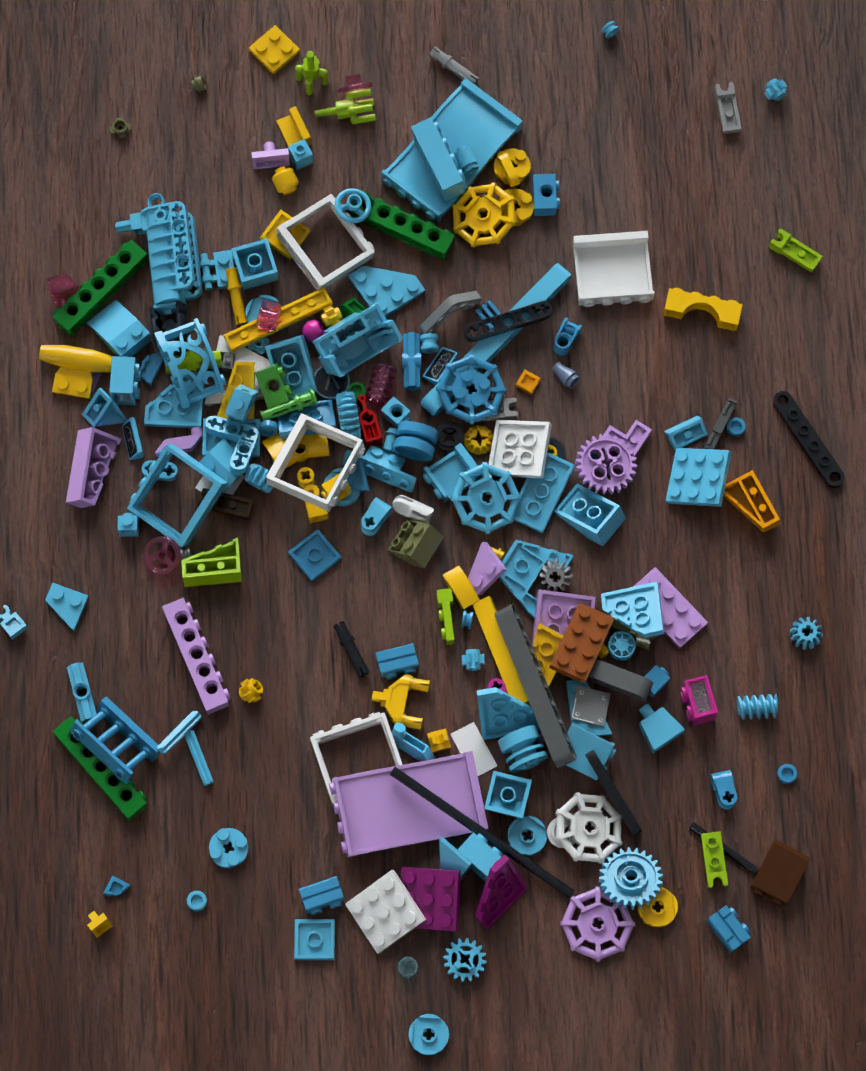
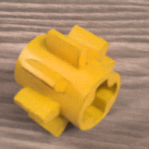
[320,305,343,328]
[239,678,263,703]

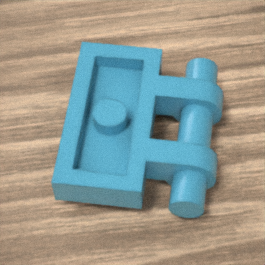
[199,250,234,290]

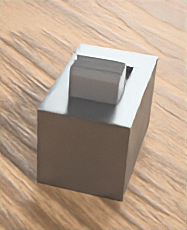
[222,352,235,372]

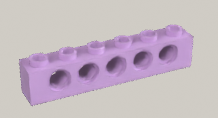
[162,597,231,715]

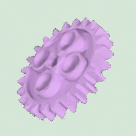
[575,434,637,495]

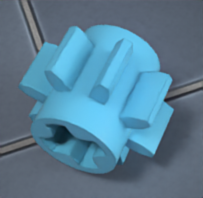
[764,78,788,101]
[462,649,485,671]

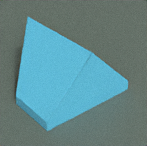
[82,388,127,428]

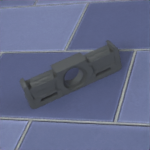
[704,398,737,449]

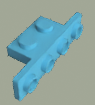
[342,445,417,493]

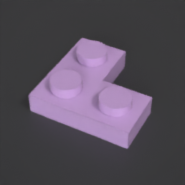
[603,420,652,457]

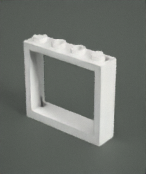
[275,194,375,290]
[266,413,365,512]
[310,712,403,806]

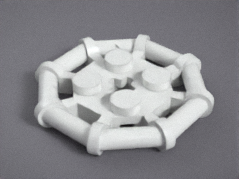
[555,792,623,864]

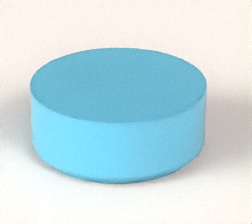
[187,891,207,911]

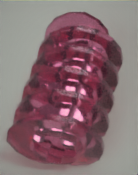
[365,364,397,407]

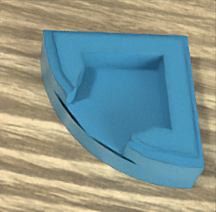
[103,876,131,896]

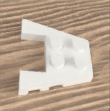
[205,335,270,406]

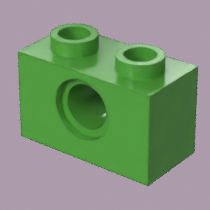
[255,363,293,408]

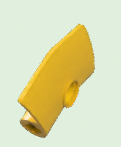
[262,432,330,469]

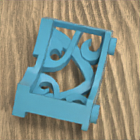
[154,318,226,409]

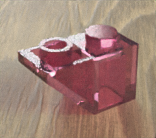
[47,273,79,306]

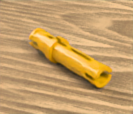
[225,267,247,325]

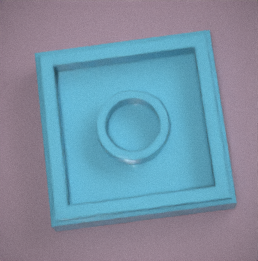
[294,919,335,960]

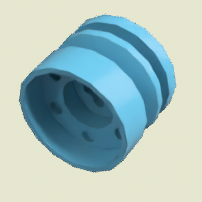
[498,725,548,773]

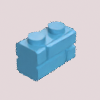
[375,643,419,680]
[299,876,345,915]
[706,905,751,953]

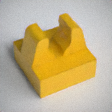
[427,728,451,753]
[87,911,113,938]

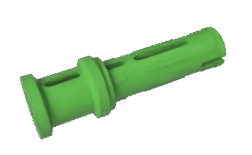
[260,389,318,421]

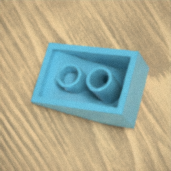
[87,300,152,357]
[265,335,318,399]
[554,484,626,546]

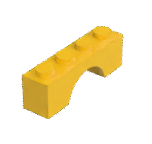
[663,288,743,331]

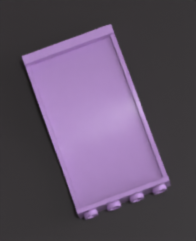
[329,751,488,857]

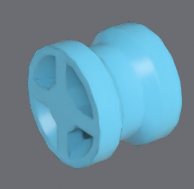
[420,333,439,354]

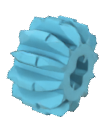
[244,464,274,493]
[790,617,823,650]

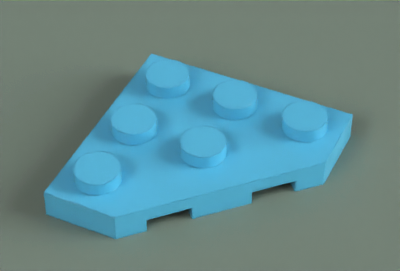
[348,266,426,317]
[144,372,205,428]
[601,582,665,638]
[476,687,540,740]

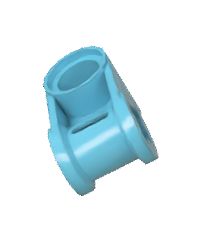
[361,498,393,536]

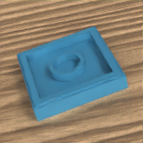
[288,529,342,582]

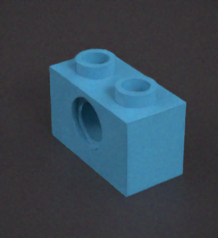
[532,174,560,216]

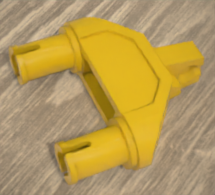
[372,674,430,730]

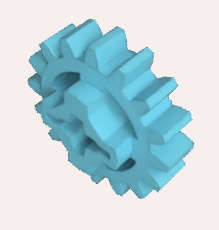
[443,938,487,982]

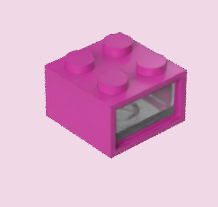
[680,675,718,726]

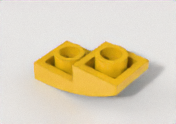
[442,566,480,609]

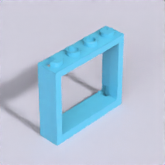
[127,444,228,547]

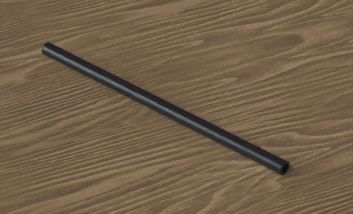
[390,767,575,898]

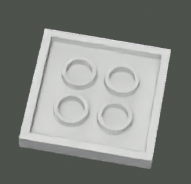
[489,420,552,478]
[345,870,426,954]

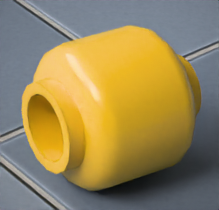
[272,166,299,195]

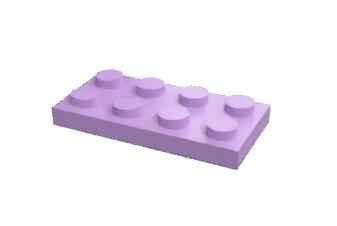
[633,567,708,649]

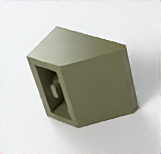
[388,519,444,569]

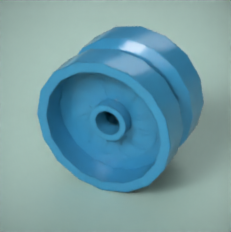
[392,421,439,462]

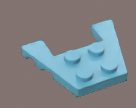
[499,540,573,619]

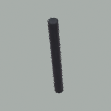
[689,822,758,874]

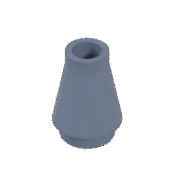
[552,362,580,389]

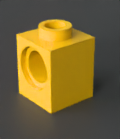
[321,473,352,502]

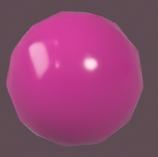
[302,320,325,343]

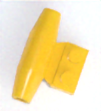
[39,345,112,399]

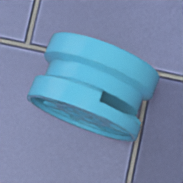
[607,631,636,661]

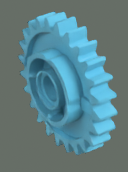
[599,847,663,910]

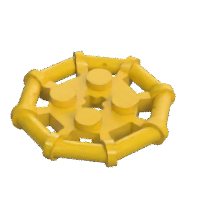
[451,182,517,248]

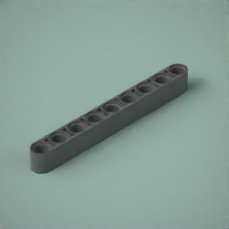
[495,604,577,768]

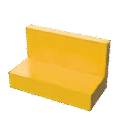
[276,106,311,146]

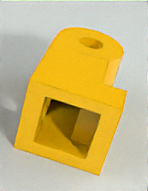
[303,484,329,524]

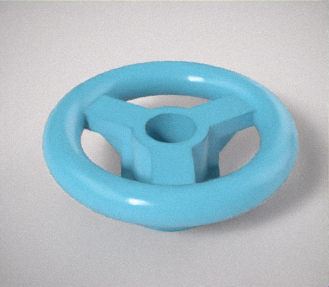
[335,188,371,223]

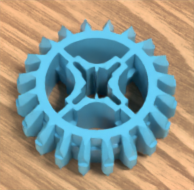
[336,391,361,439]

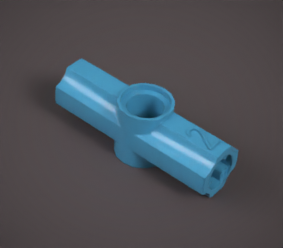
[402,332,421,391]

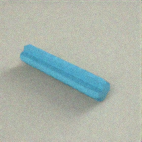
[157,711,202,755]
[185,730,214,786]

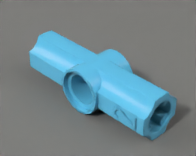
[67,662,97,723]

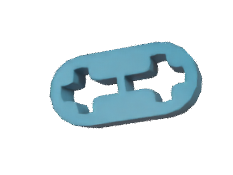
[142,460,178,481]

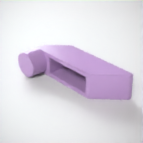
[155,427,203,457]

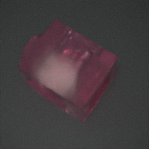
[257,300,282,332]

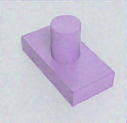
[251,142,290,170]

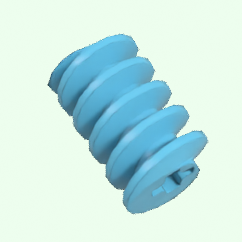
[736,694,778,720]

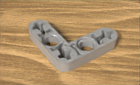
[419,291,482,334]

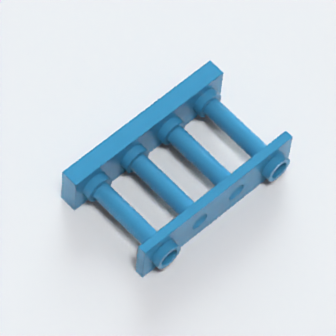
[70,697,160,785]

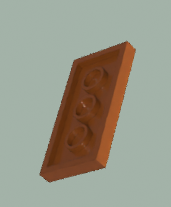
[549,602,614,684]

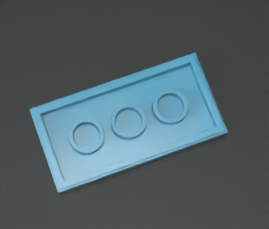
[513,452,575,534]

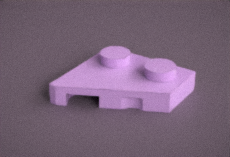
[468,542,507,595]

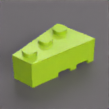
[181,537,242,587]

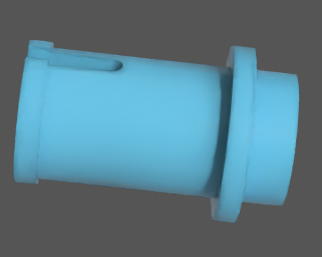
[382,428,399,453]

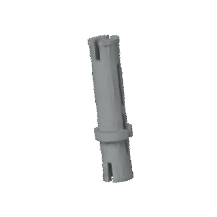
[429,46,480,85]

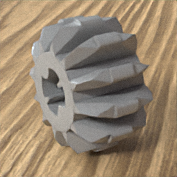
[540,559,573,592]

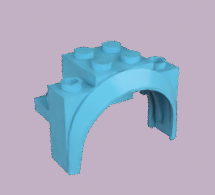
[312,303,403,377]

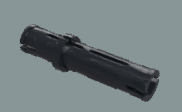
[333,621,370,678]

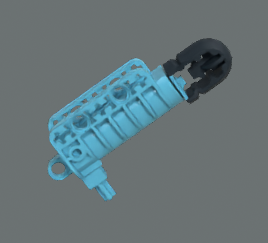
[115,193,202,354]

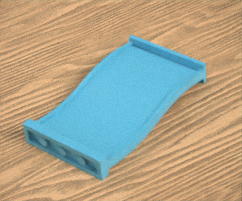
[381,78,523,223]

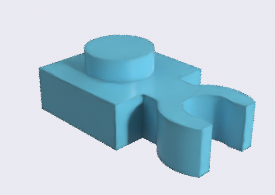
[0,605,28,640]

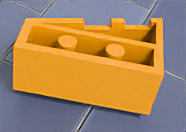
[723,470,781,533]

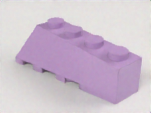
[66,427,121,508]

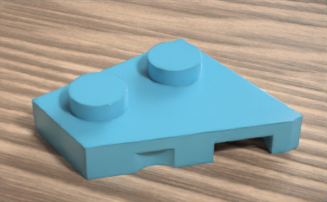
[45,583,89,631]

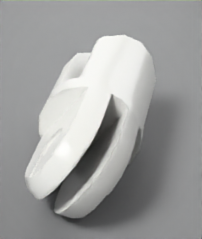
[393,495,434,524]

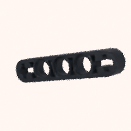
[464,301,552,342]
[585,750,643,836]

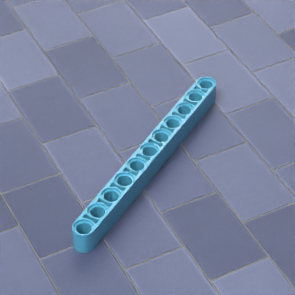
[420,263,572,417]

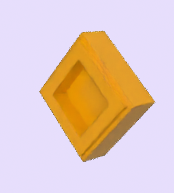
[515,369,541,396]

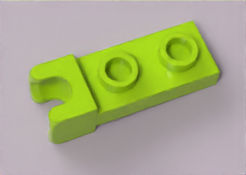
[769,229,823,273]
[436,588,454,645]
[701,831,728,889]

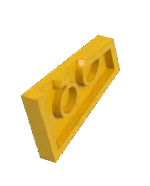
[217,362,255,419]

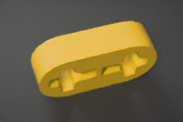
[497,153,520,188]

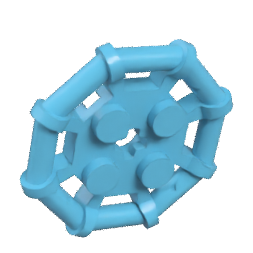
[450,462,522,534]

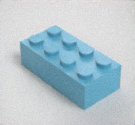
[411,117,466,202]

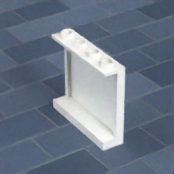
[573,231,655,307]

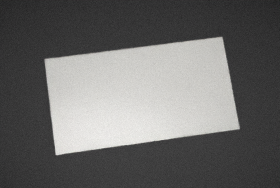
[450,722,497,776]

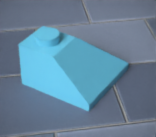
[439,837,472,881]

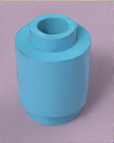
[454,145,479,174]

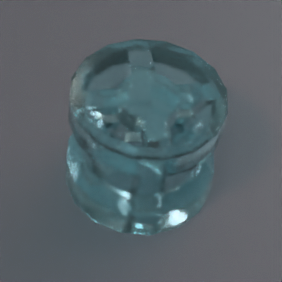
[398,957,418,979]

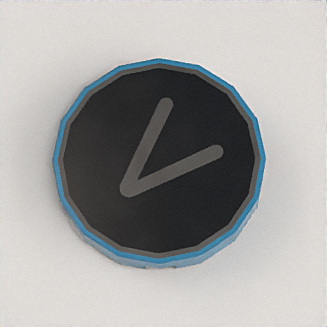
[314,366,350,401]

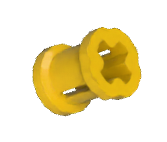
[297,467,315,489]

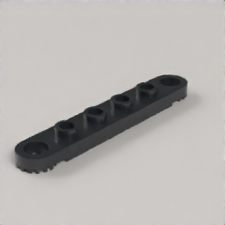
[773,391,845,488]

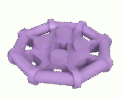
[560,887,635,962]

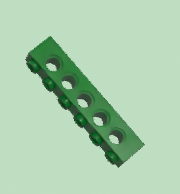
[345,190,455,261]
[52,239,149,337]
[53,716,148,822]

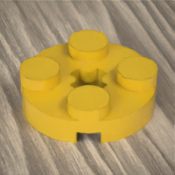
[494,149,531,185]
[498,189,534,226]
[638,887,678,928]

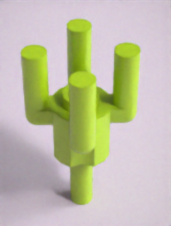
[295,51,328,95]
[315,88,376,124]

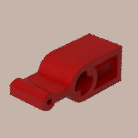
[358,394,383,448]

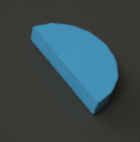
[140,351,164,387]
[347,458,370,491]

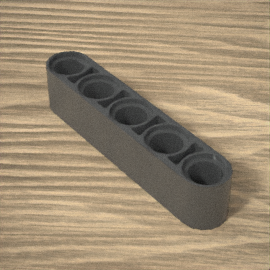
[587,659,653,701]

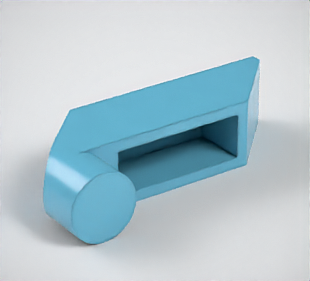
[392,723,436,762]

